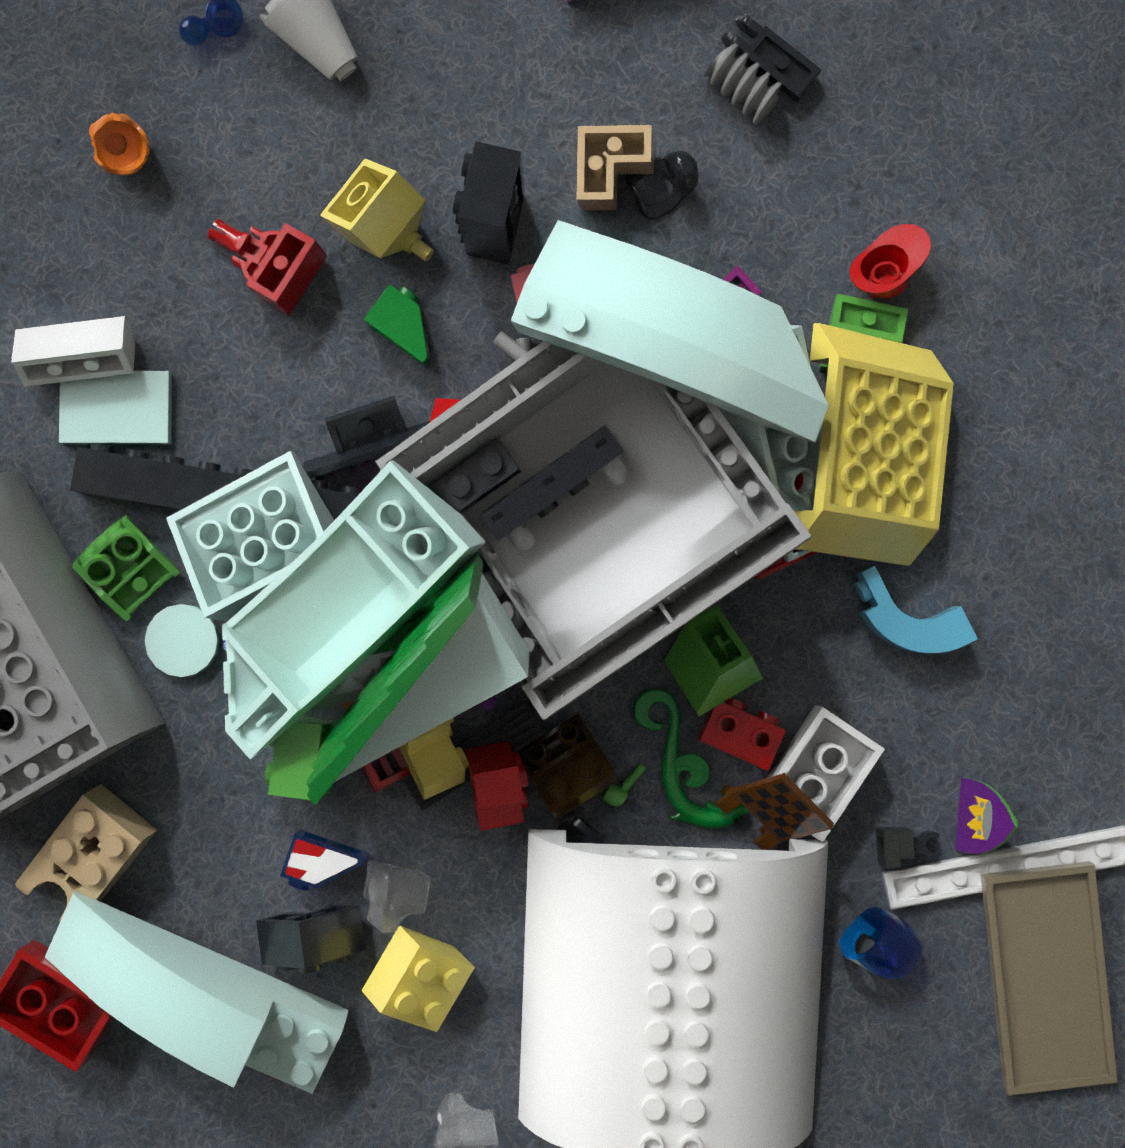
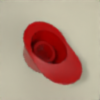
[849,224,931,300]

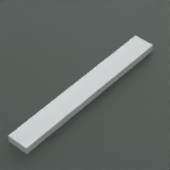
[882,825,1125,910]

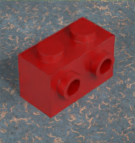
[697,698,786,771]

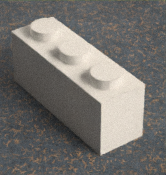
[11,316,135,387]

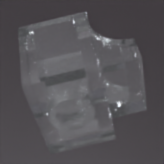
[363,861,431,933]
[433,1093,499,1148]

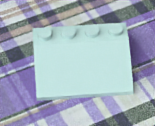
[166,451,334,621]

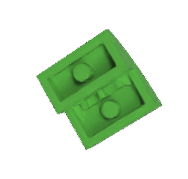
[819,294,908,372]

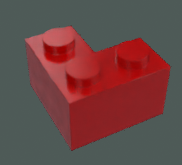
[465,741,528,831]

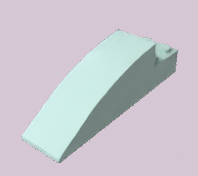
[45,891,349,1094]

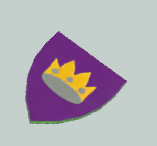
[955,777,1018,854]

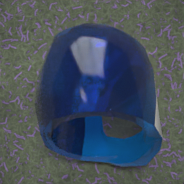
[839,907,923,979]

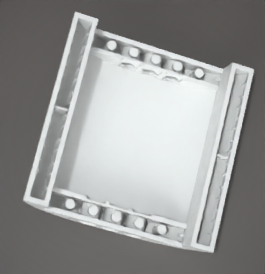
[518,829,828,1148]

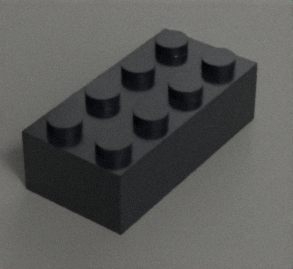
[453,141,525,265]

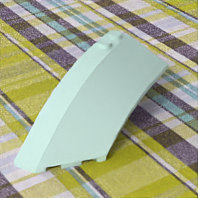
[511,220,829,443]
[222,460,485,759]

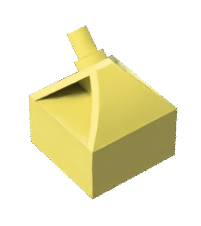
[320,159,434,262]

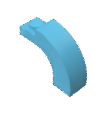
[855,566,978,653]

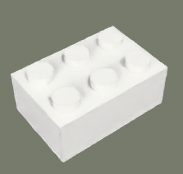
[767,705,885,843]

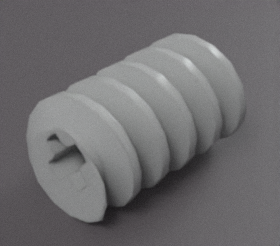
[702,43,781,125]

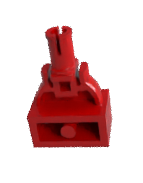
[208,219,327,316]

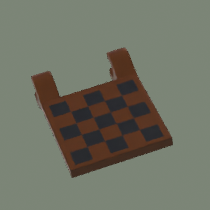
[714,773,835,850]

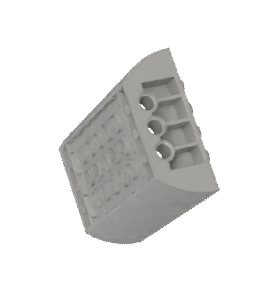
[0,472,165,819]

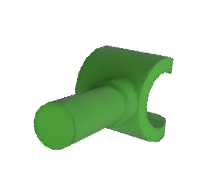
[602,763,646,806]

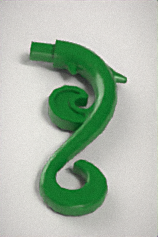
[633,688,750,829]

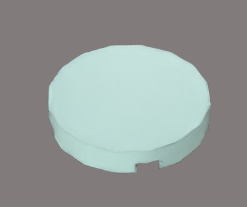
[145,604,220,677]

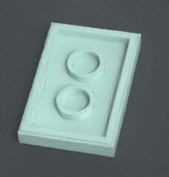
[59,371,172,445]

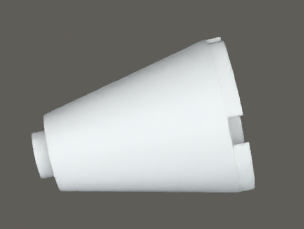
[260,0,358,81]

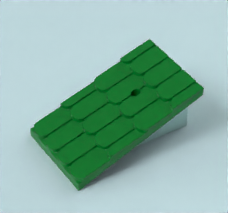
[306,551,529,806]

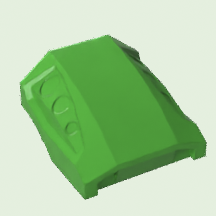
[72,514,180,622]

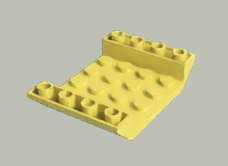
[794,323,954,566]

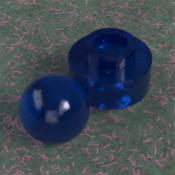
[179,0,243,46]

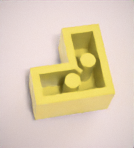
[399,718,468,800]

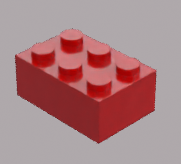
[0,940,115,1072]

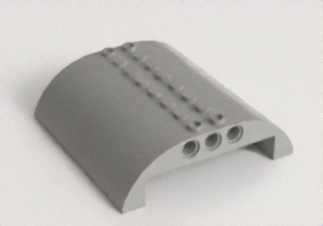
[375,341,812,720]

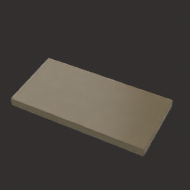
[980,861,1118,1096]

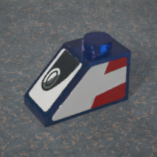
[280,829,369,890]

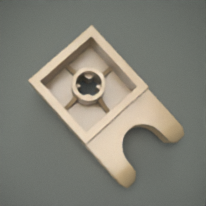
[15,784,157,922]

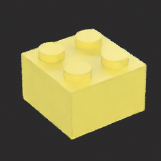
[361,925,475,1032]

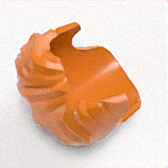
[89,113,150,176]

